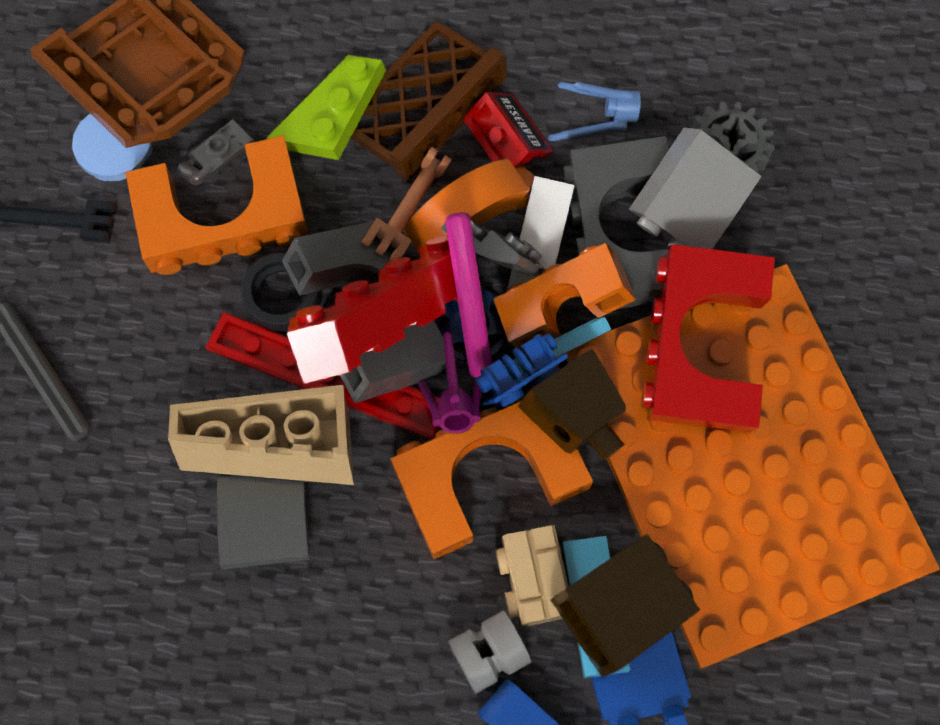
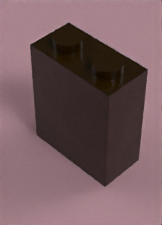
[550,534,700,678]

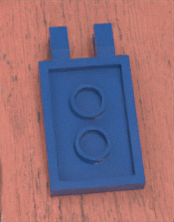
[590,632,691,725]

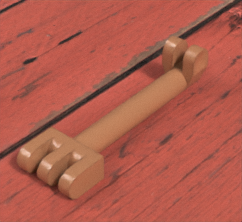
[361,147,452,261]

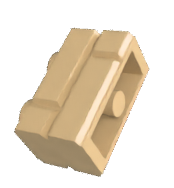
[495,525,569,628]

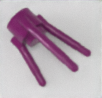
[418,332,482,434]

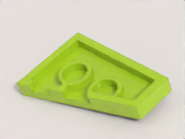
[267,55,386,160]

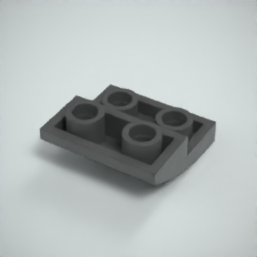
[441,218,545,276]
[217,475,310,570]

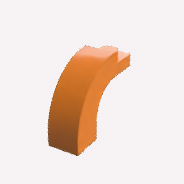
[404,159,535,255]

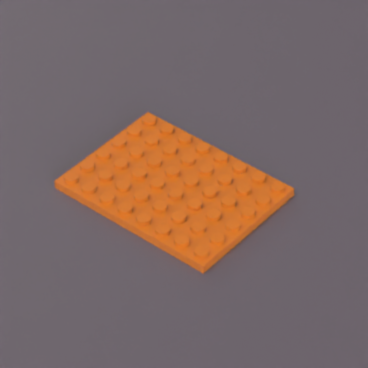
[562,264,940,669]

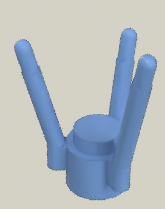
[548,82,641,141]

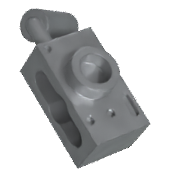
[177,119,254,185]

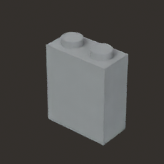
[629,127,762,249]

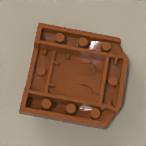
[30,0,245,148]

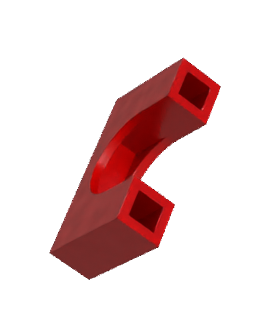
[641,244,775,433]

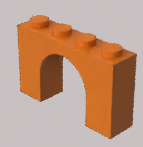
[125,135,309,275]
[390,391,593,560]

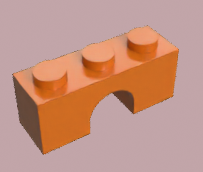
[494,243,636,353]

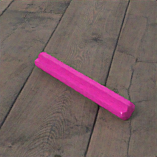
[445,212,492,377]

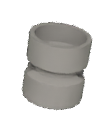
[448,610,531,694]

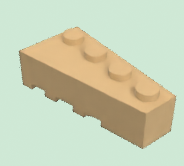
[168,385,354,485]

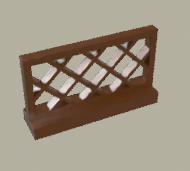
[351,21,508,182]

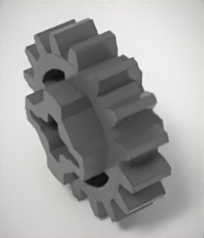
[691,101,775,173]

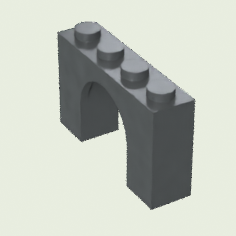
[563,136,669,309]
[282,221,446,403]

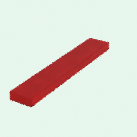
[205,311,441,440]

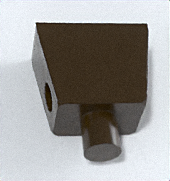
[518,349,626,461]

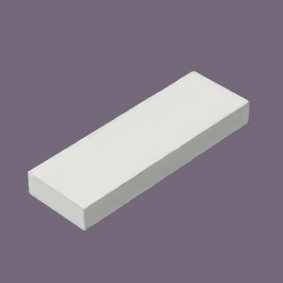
[508,176,574,288]

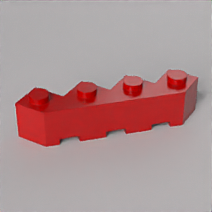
[287,236,458,384]

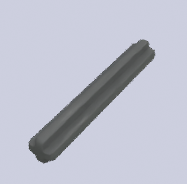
[0,302,91,442]

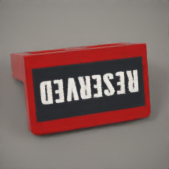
[463,92,554,168]

